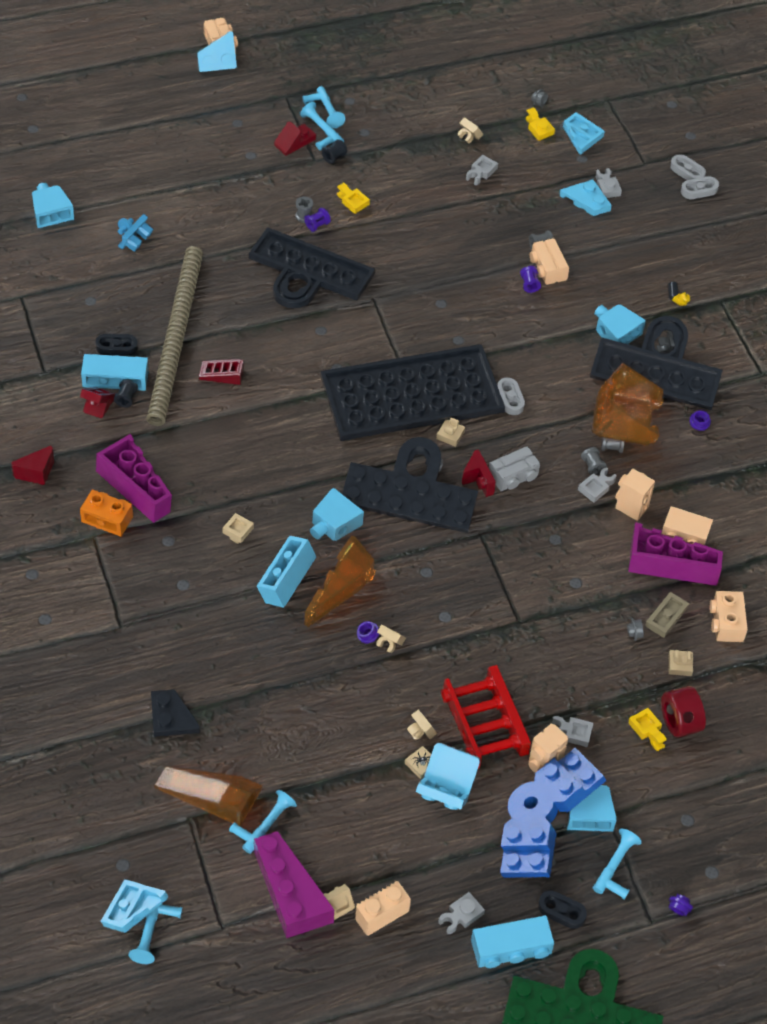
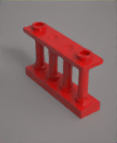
[441,665,531,769]

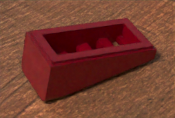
[199,359,244,385]

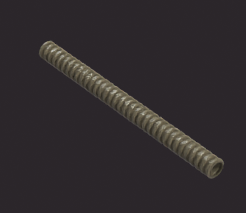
[146,246,203,426]

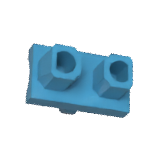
[117,214,153,252]

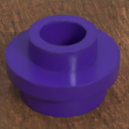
[689,410,711,431]
[357,621,379,644]
[668,894,693,916]

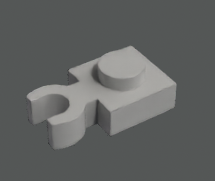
[466,155,498,185]
[595,168,622,198]
[578,467,617,503]
[552,716,593,747]
[438,892,485,935]

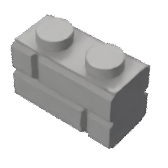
[489,447,540,491]

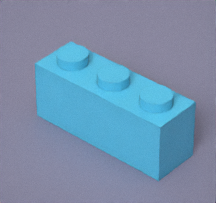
[81,354,149,391]
[257,535,316,608]
[471,916,554,968]

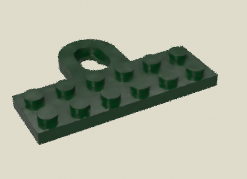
[502,949,664,1024]

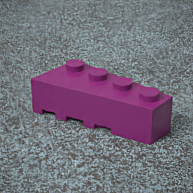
[96,434,172,523]
[628,522,723,586]
[254,831,335,938]

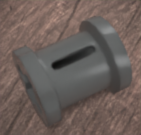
[295,196,313,223]
[529,230,553,249]
[601,432,625,453]
[581,447,607,475]

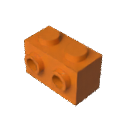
[80,489,133,537]

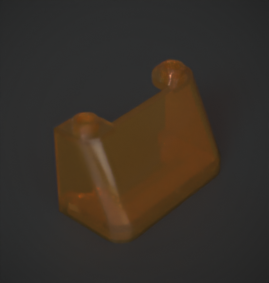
[591,363,664,445]

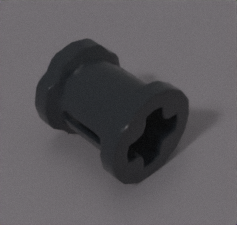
[322,139,348,164]
[114,379,138,408]

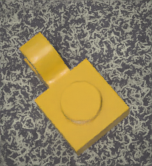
[525,107,555,141]
[337,183,370,214]
[628,708,667,751]

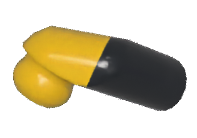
[668,282,690,306]

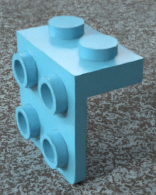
[416,743,480,810]

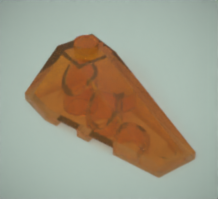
[304,536,376,627]
[154,766,263,826]

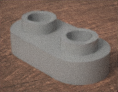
[670,155,706,180]
[681,176,719,199]
[497,378,525,415]

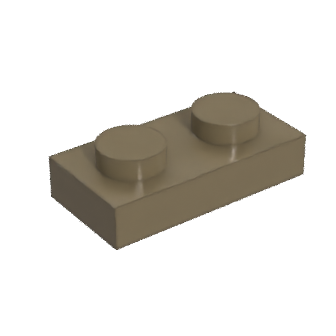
[645,592,689,638]

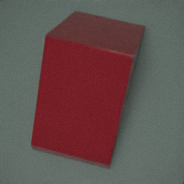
[11,445,55,485]

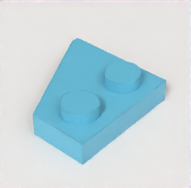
[197,31,237,72]
[563,112,605,155]
[560,180,612,216]
[101,879,168,933]

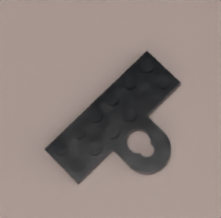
[249,227,375,308]
[590,316,723,410]
[342,437,478,533]

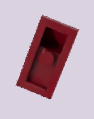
[274,121,316,156]
[80,387,116,418]
[462,449,496,497]

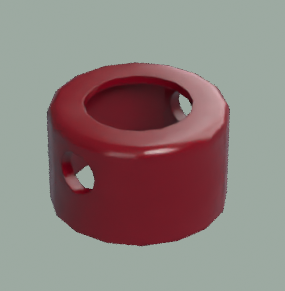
[661,686,706,737]

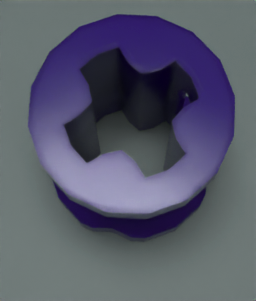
[305,207,331,232]
[520,266,541,293]

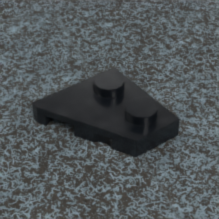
[151,689,200,737]

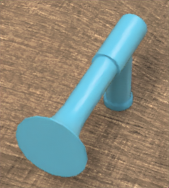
[302,86,345,129]
[300,102,344,150]
[229,790,297,854]
[593,829,641,900]
[128,904,182,964]

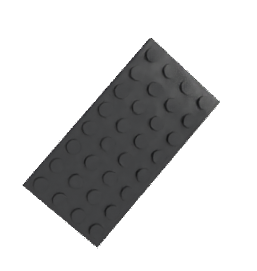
[320,344,505,441]

